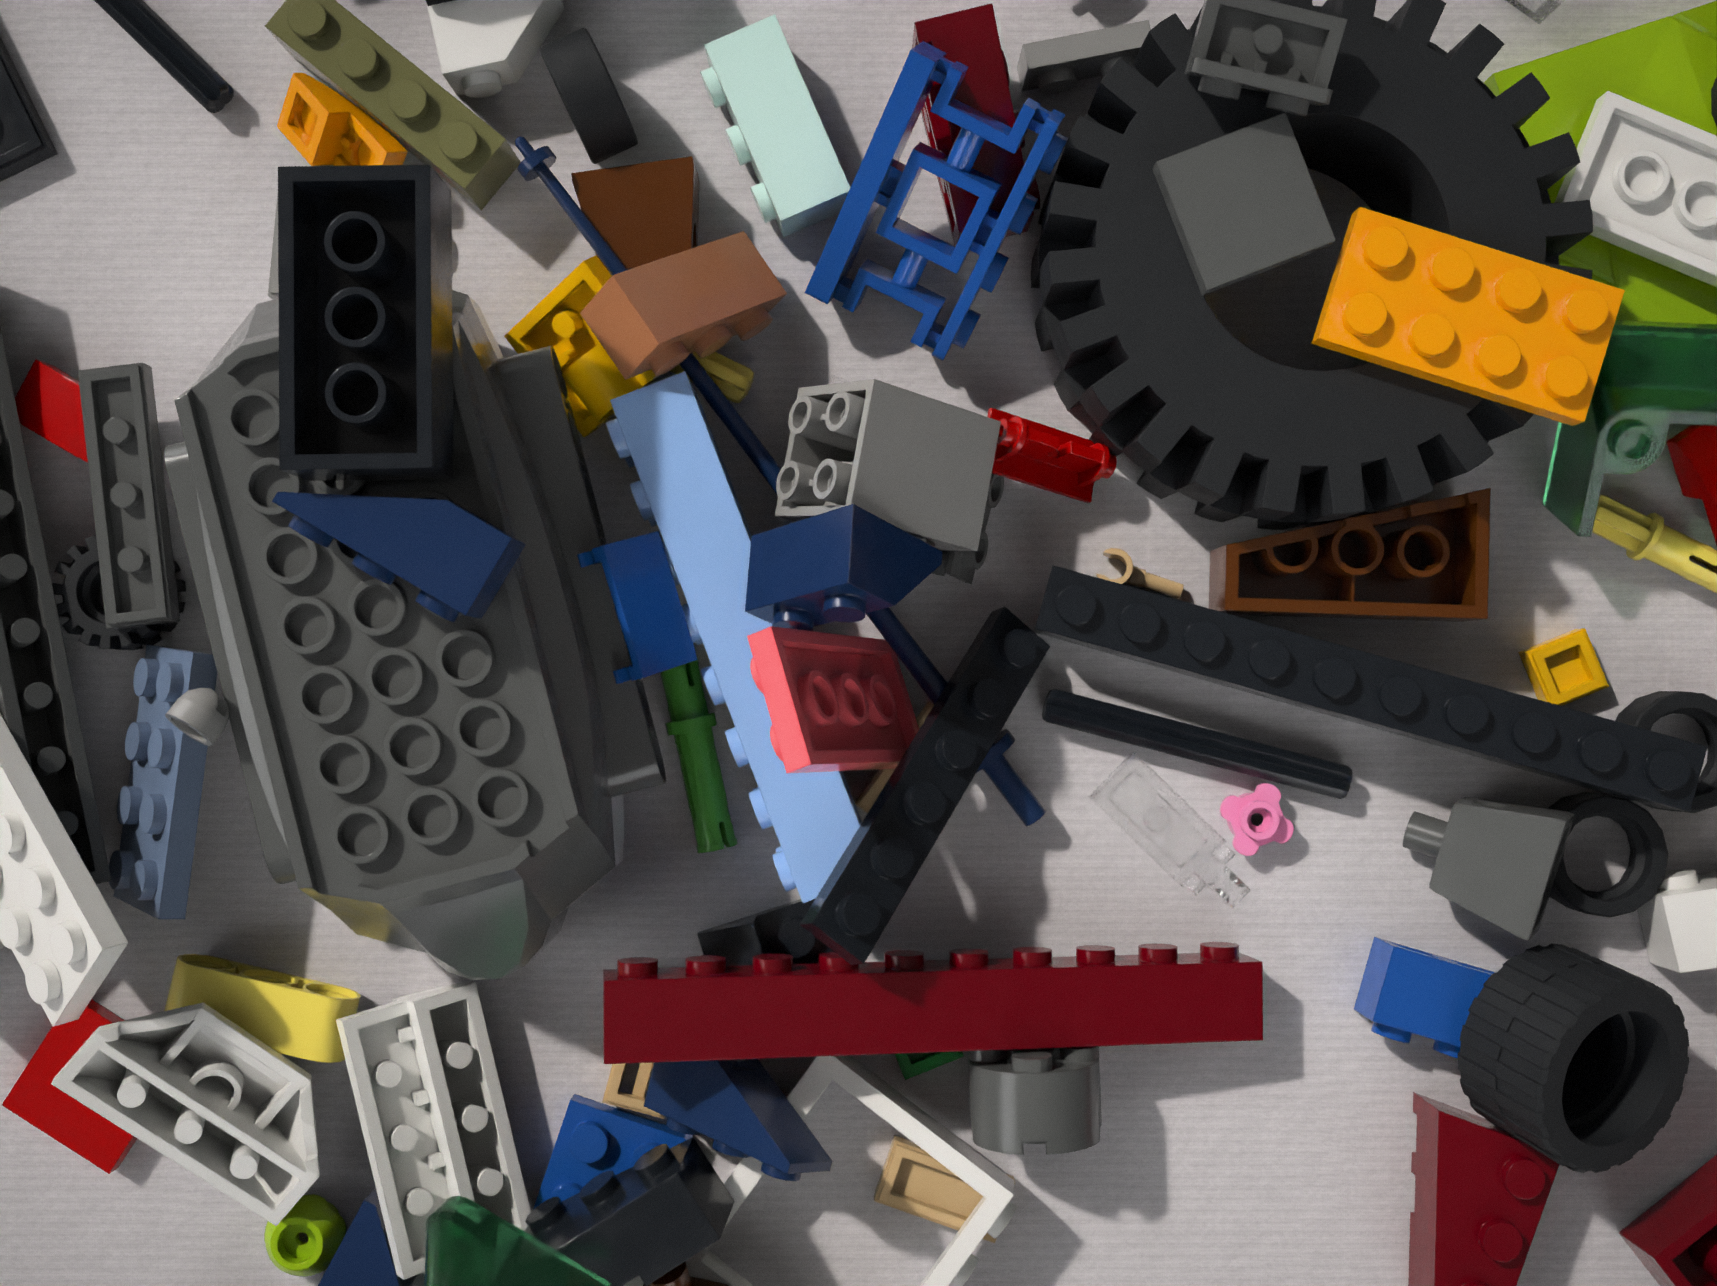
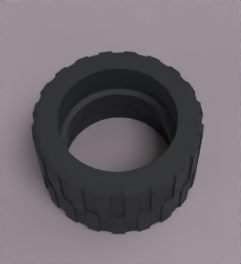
[1458,943,1690,1173]

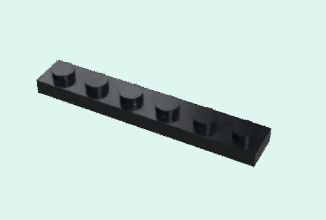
[800,606,1050,965]

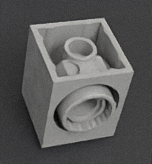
[775,379,1001,551]

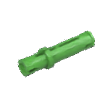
[660,658,738,853]

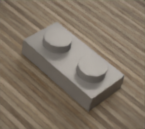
[1017,20,1151,94]

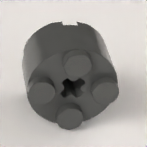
[968,1046,1102,1155]

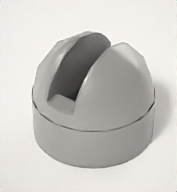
[165,688,229,746]

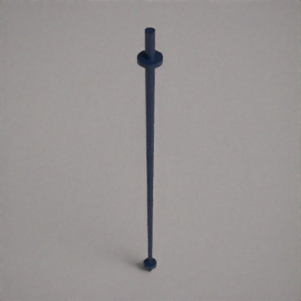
[515,136,1046,827]

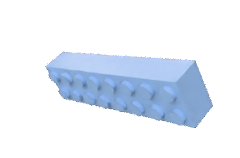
[606,371,862,903]

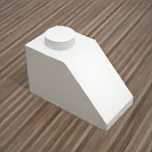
[427,0,565,98]

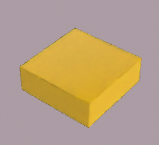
[1518,628,1609,706]

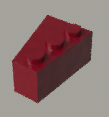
[912,3,1040,247]
[1408,1092,1560,1286]

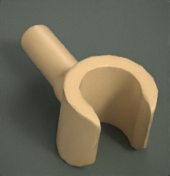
[1096,548,1184,599]

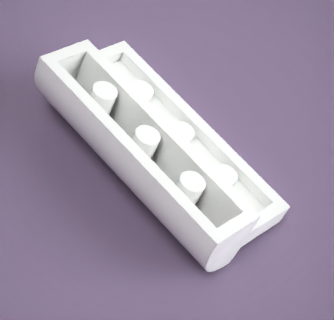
[336,982,531,1280]

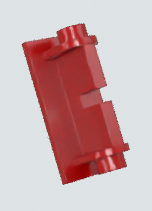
[987,408,1117,503]

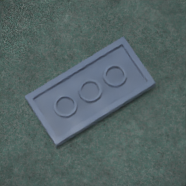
[109,645,217,919]

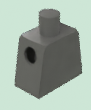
[1403,797,1575,941]

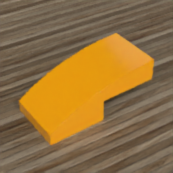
[277,73,408,166]

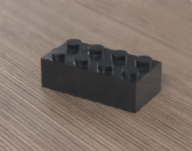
[278,165,454,481]

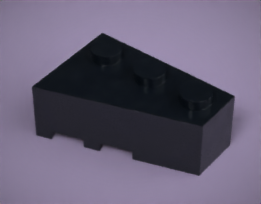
[493,1137,735,1286]

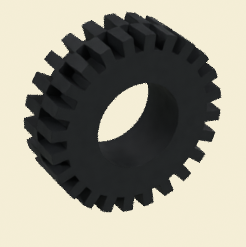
[1031,0,1593,530]

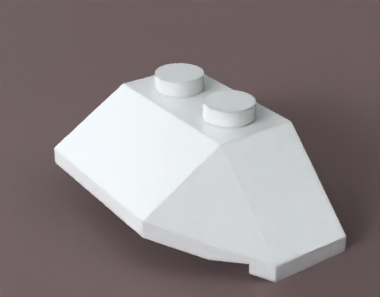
[51,1002,320,1226]

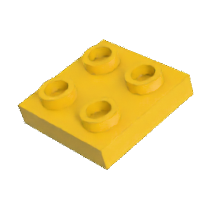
[504,256,659,437]

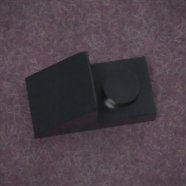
[697,899,834,966]

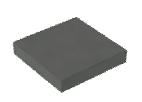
[1152,112,1336,296]

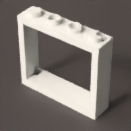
[685,1055,1017,1286]

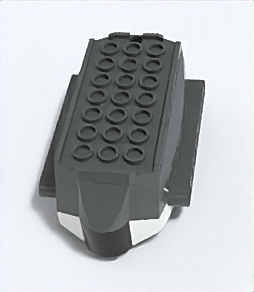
[164,290,666,980]

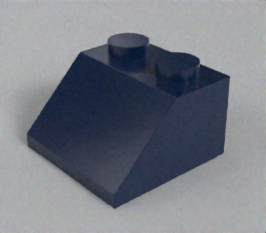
[745,504,942,631]

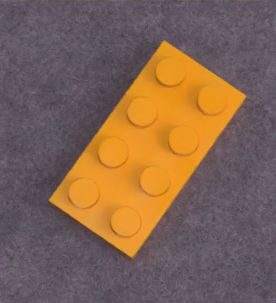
[1311,207,1625,426]

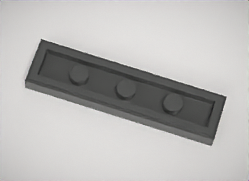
[78,363,180,629]

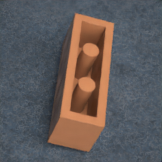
[580,231,787,380]

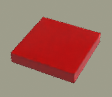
[2,999,137,1174]

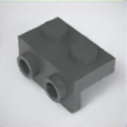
[1184,0,1348,116]

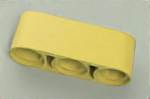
[164,954,361,1063]

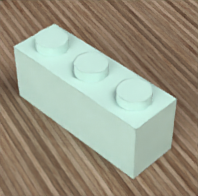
[700,14,850,237]

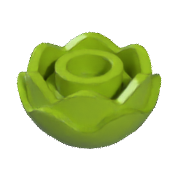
[264,1194,346,1277]

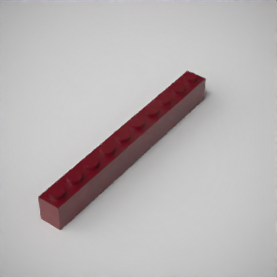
[603,942,1263,1064]

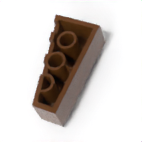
[1209,488,1491,622]

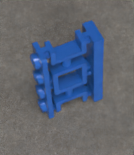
[805,41,1068,361]

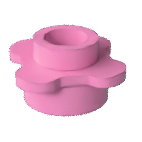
[1220,783,1294,856]

